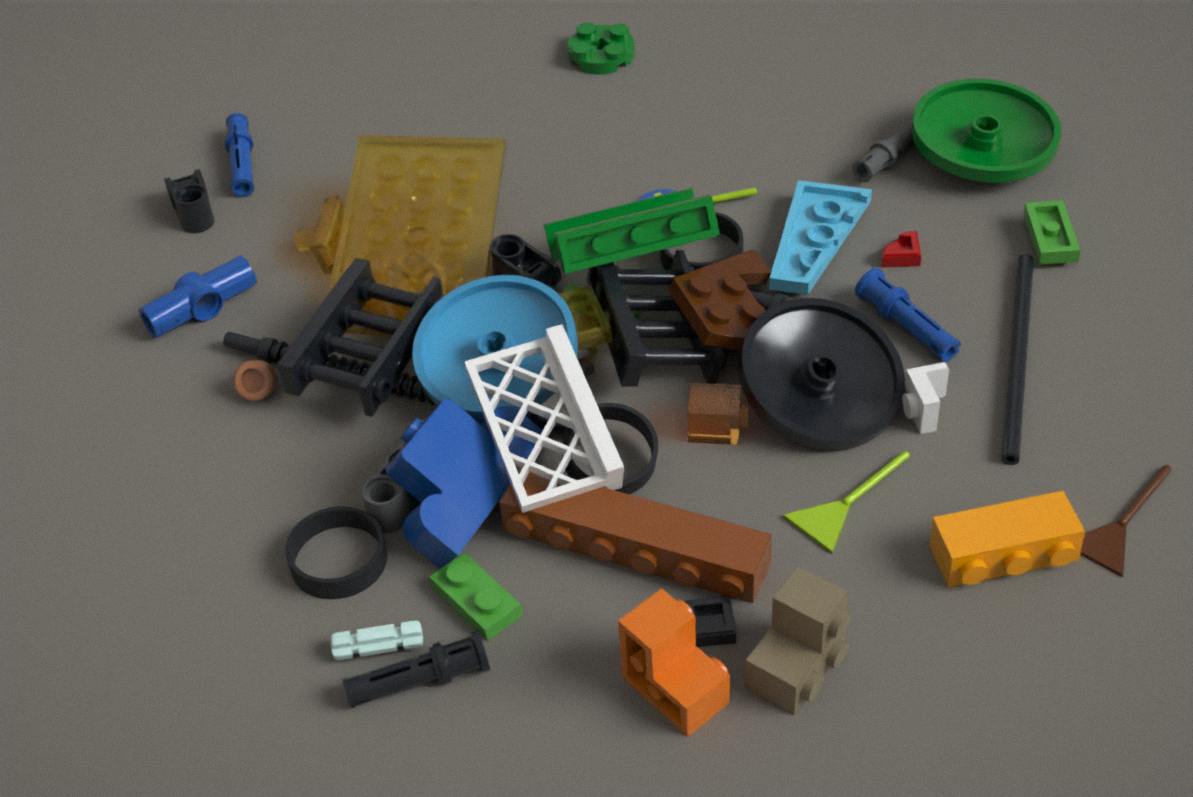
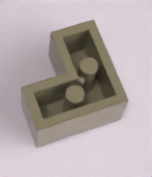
[745,566,851,715]

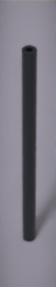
[1002,254,1034,465]

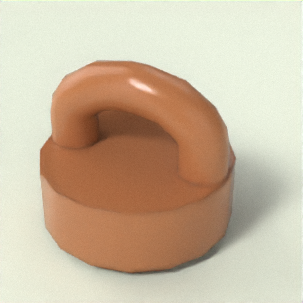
[233,360,279,401]

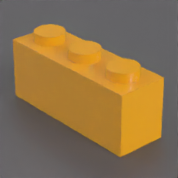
[929,491,1085,587]

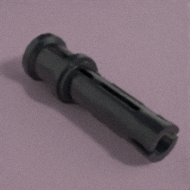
[342,629,490,709]

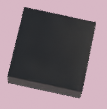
[684,596,736,647]

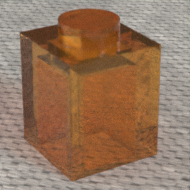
[687,383,749,445]

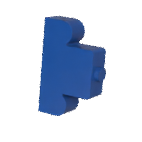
[386,398,543,569]

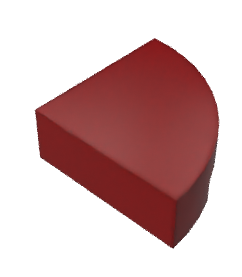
[881,231,921,267]

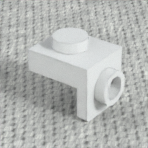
[902,362,949,434]

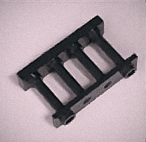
[586,250,727,387]
[277,257,443,417]

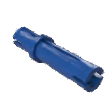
[225,113,254,197]

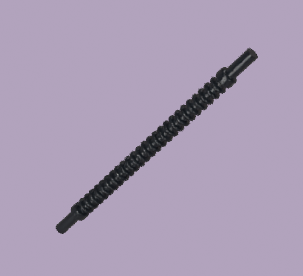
[223,332,575,437]

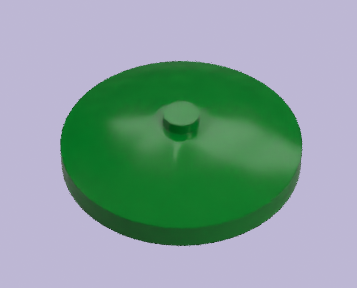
[911,78,1062,183]

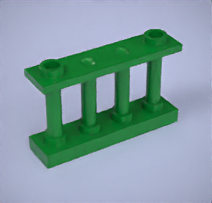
[543,188,720,274]

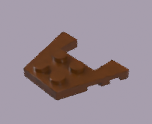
[668,250,771,351]

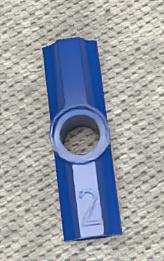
[138,255,257,339]

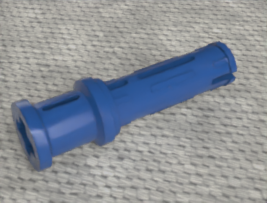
[855,268,961,362]

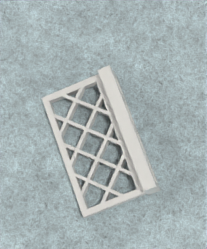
[464,324,624,513]

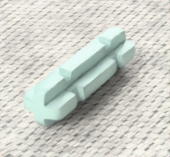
[331,620,423,660]

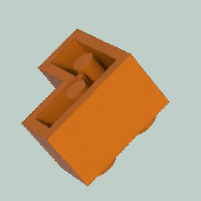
[618,588,730,737]

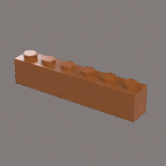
[499,468,772,603]

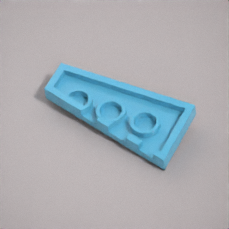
[769,180,872,295]

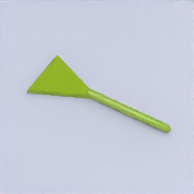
[783,451,910,554]

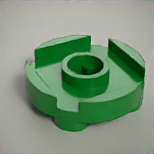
[568,22,635,75]

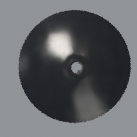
[738,298,905,450]

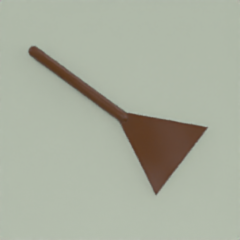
[1080,465,1171,577]

